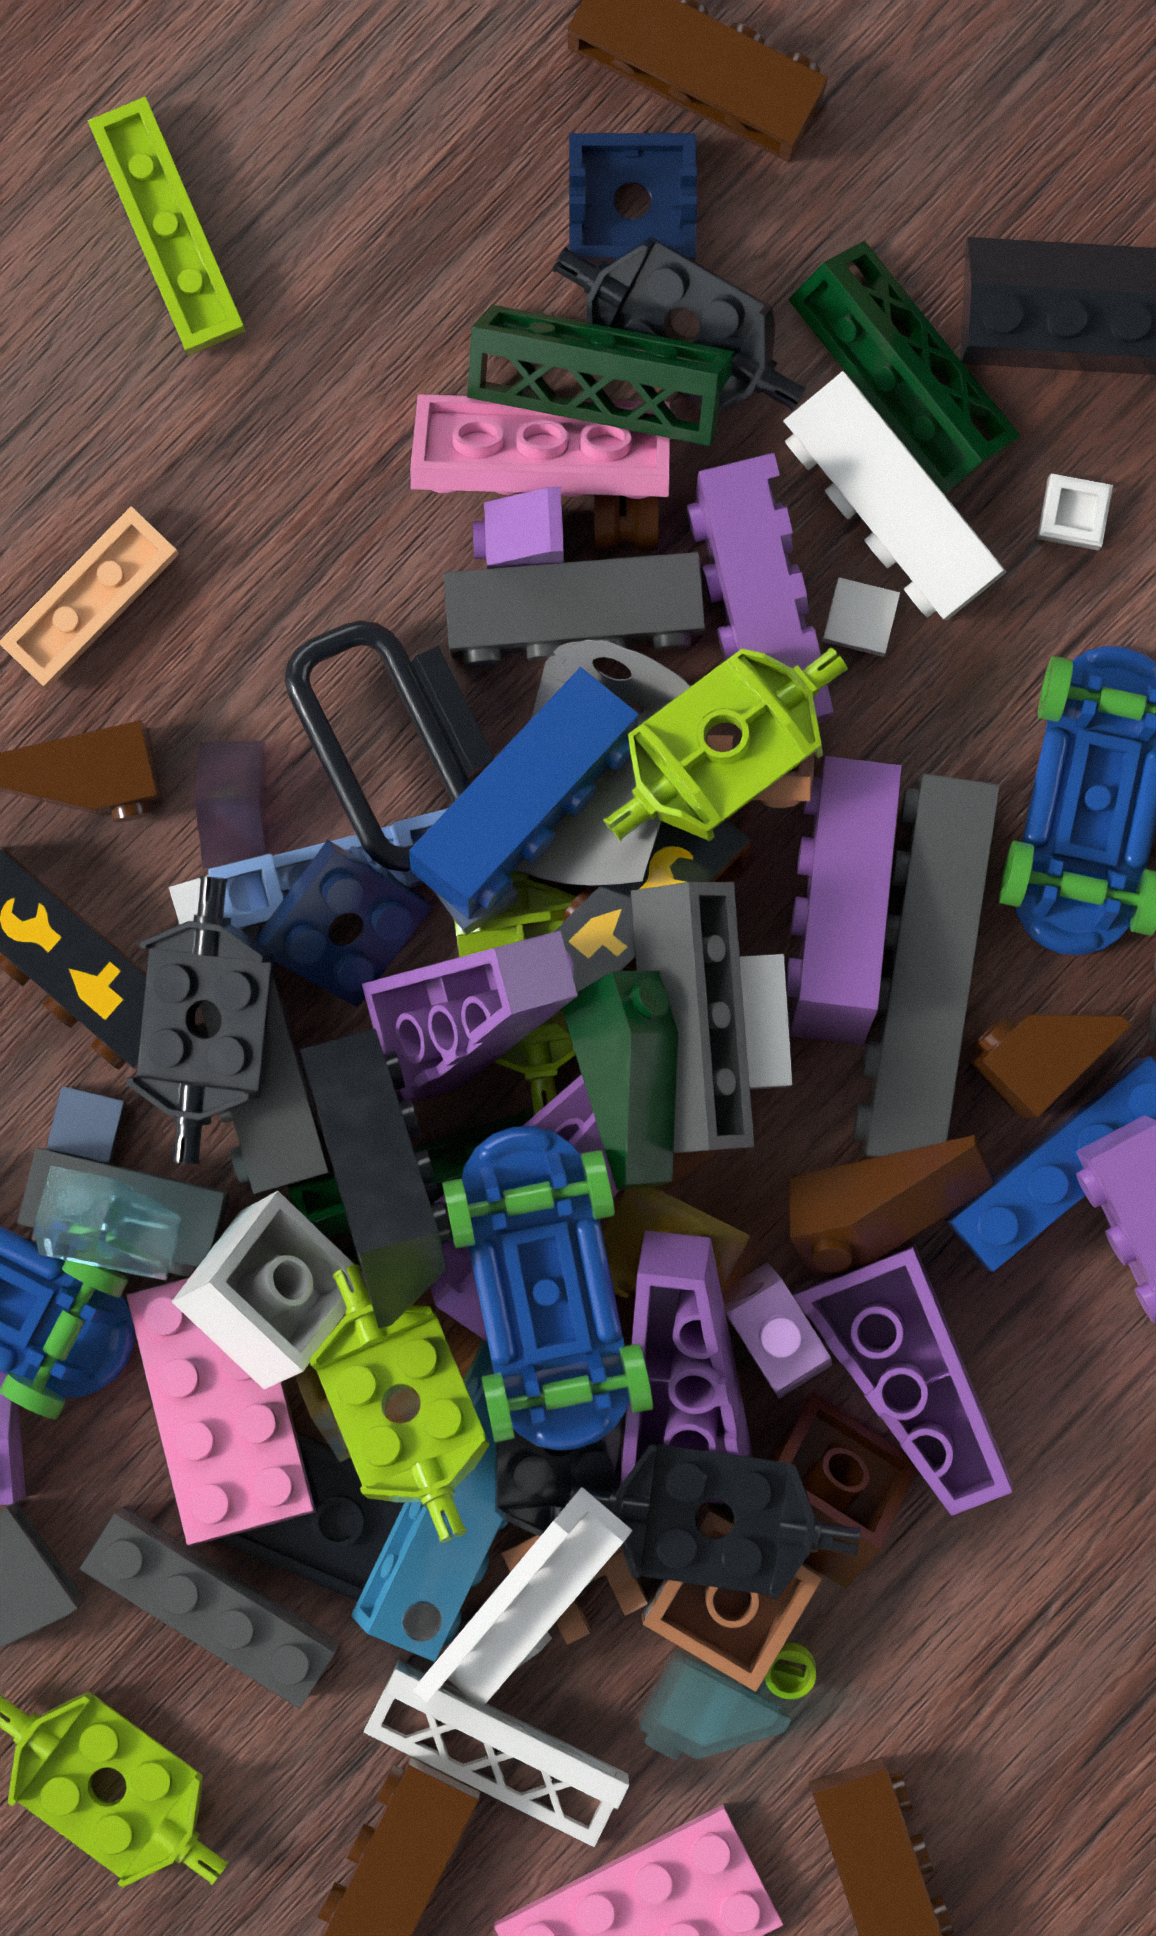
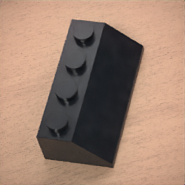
[960,237,1156,375]
[300,1028,453,1329]

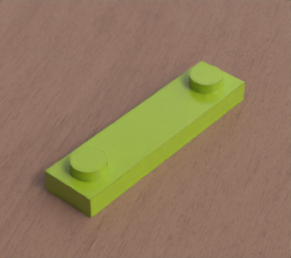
[87,96,246,356]

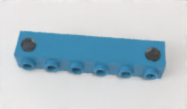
[351,1339,544,1662]

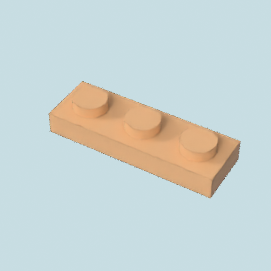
[0,506,179,690]

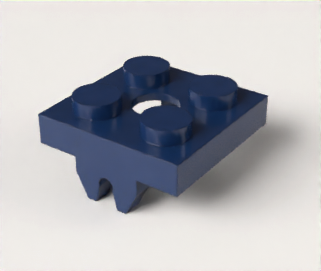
[569,133,697,264]
[255,840,432,1008]

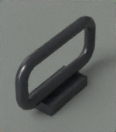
[284,620,494,872]

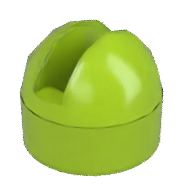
[764,1642,816,1700]

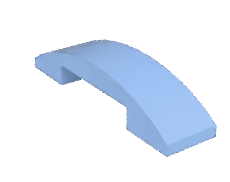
[208,808,448,930]

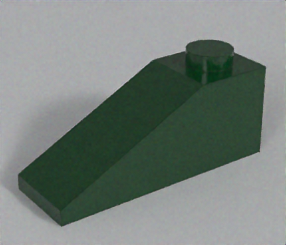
[562,970,678,1190]

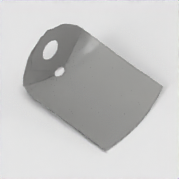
[515,639,691,886]

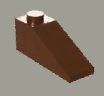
[0,720,164,823]
[789,1135,994,1276]

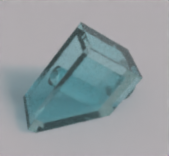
[34,1165,182,1281]
[638,1650,791,1760]

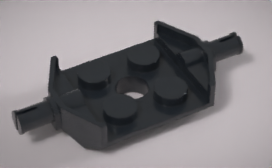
[552,236,807,415]
[126,876,274,1164]
[495,1418,622,1536]
[570,1443,861,1599]

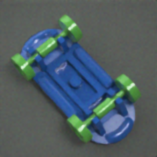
[999,646,1156,955]
[442,1126,653,1450]
[0,1225,135,1420]

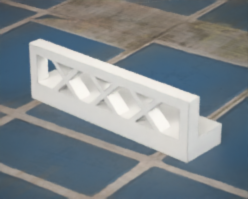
[412,1487,633,1709]
[364,1660,629,1847]

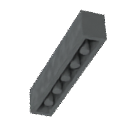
[852,773,1000,1157]

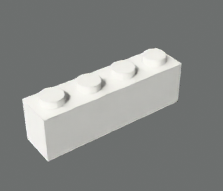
[783,371,1007,620]

